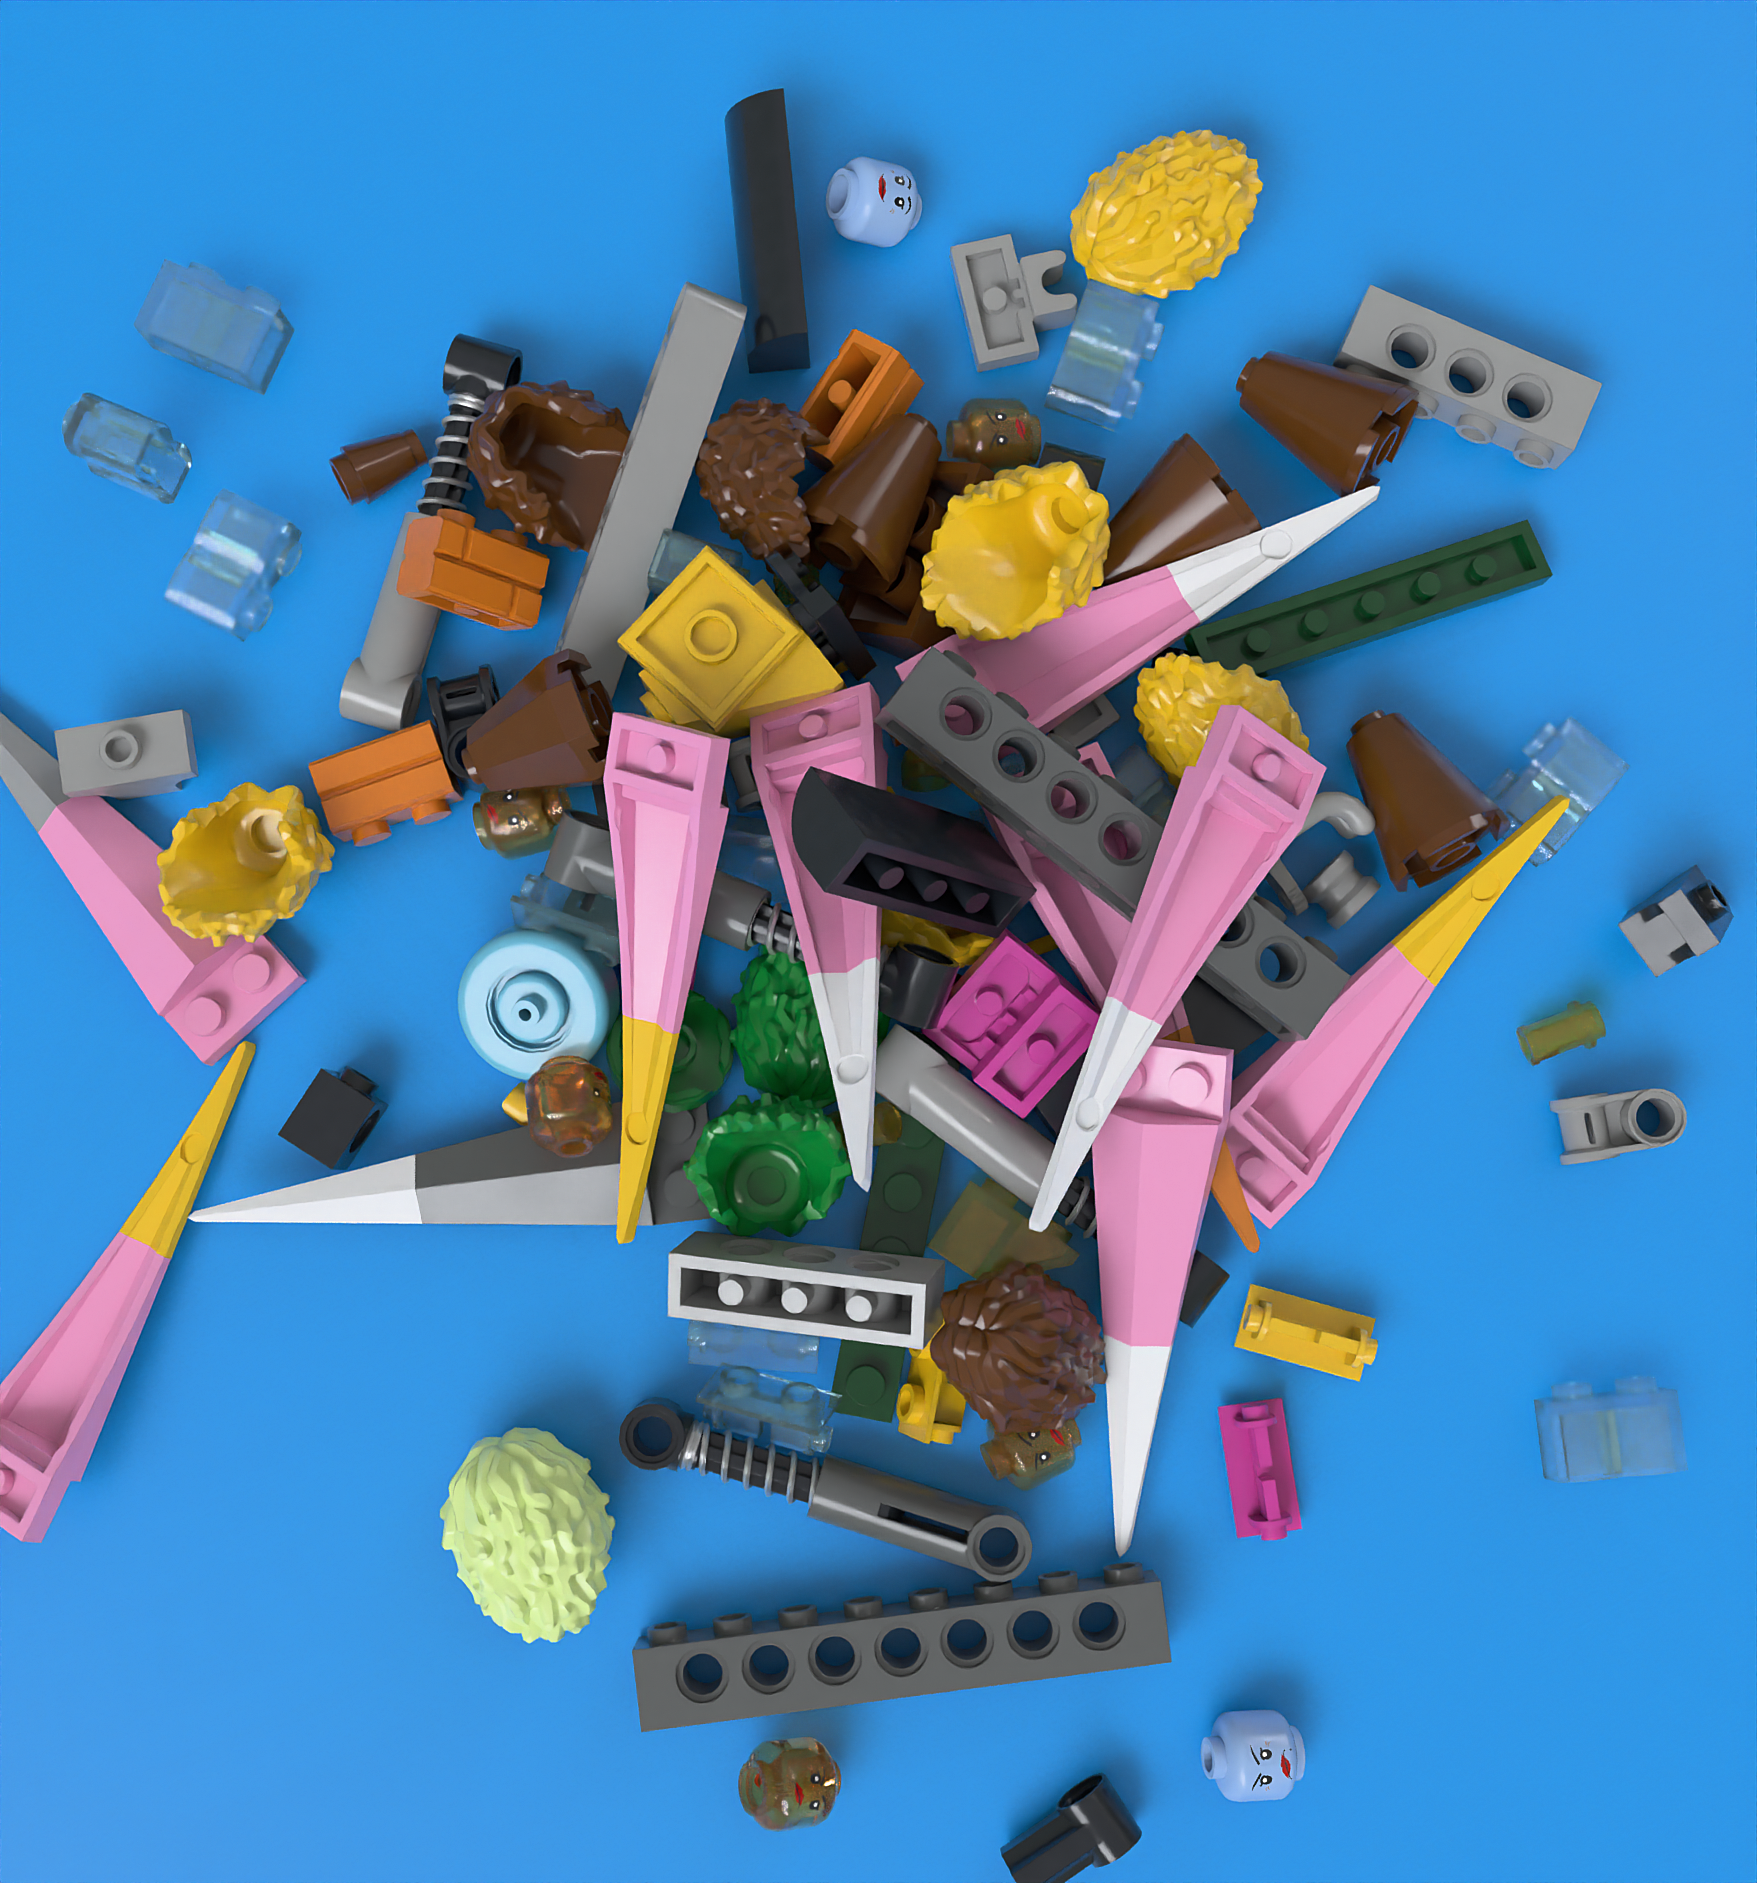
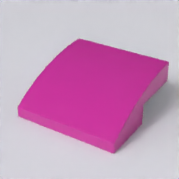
[921,928,1101,1119]

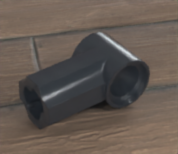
[1000,1773,1142,1883]

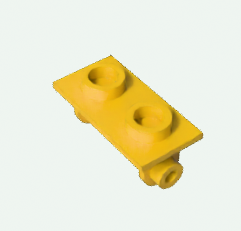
[1234,1283,1378,1382]
[896,1318,966,1444]

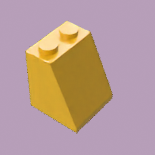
[638,579,844,739]

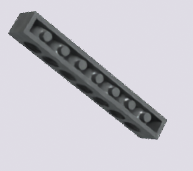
[873,646,1351,1043]
[632,1562,1172,1732]

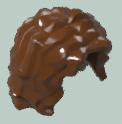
[466,380,631,553]
[694,397,830,575]
[930,1260,1108,1435]

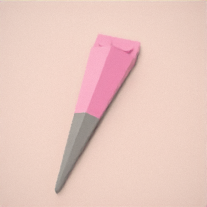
[0,712,307,1066]

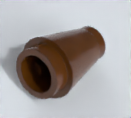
[329,429,428,505]

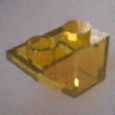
[926,1177,1080,1280]

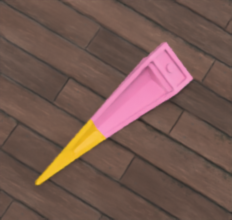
[603,712,731,1244]
[1224,795,1570,1229]
[0,1041,256,1543]

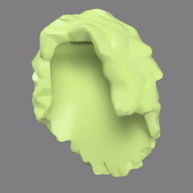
[440,1427,615,1644]

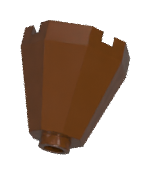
[461,648,615,793]

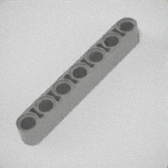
[554,281,747,701]

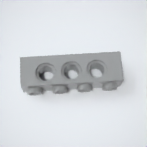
[1332,284,1603,470]
[667,1231,945,1350]

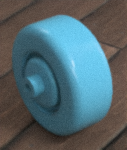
[457,921,620,1081]

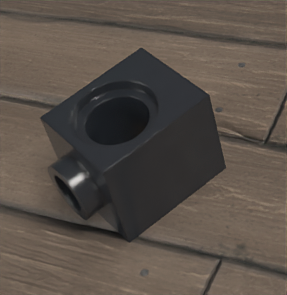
[278,1066,389,1170]

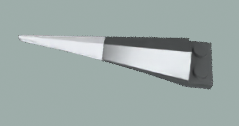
[188,1101,713,1226]

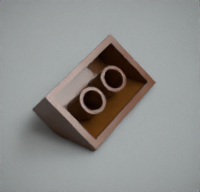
[837,461,995,661]

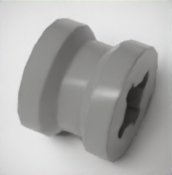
[1302,849,1381,930]

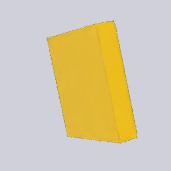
[617,545,805,733]

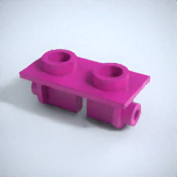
[1217,1398,1302,1540]

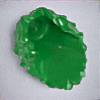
[728,944,891,1110]
[682,1093,853,1238]

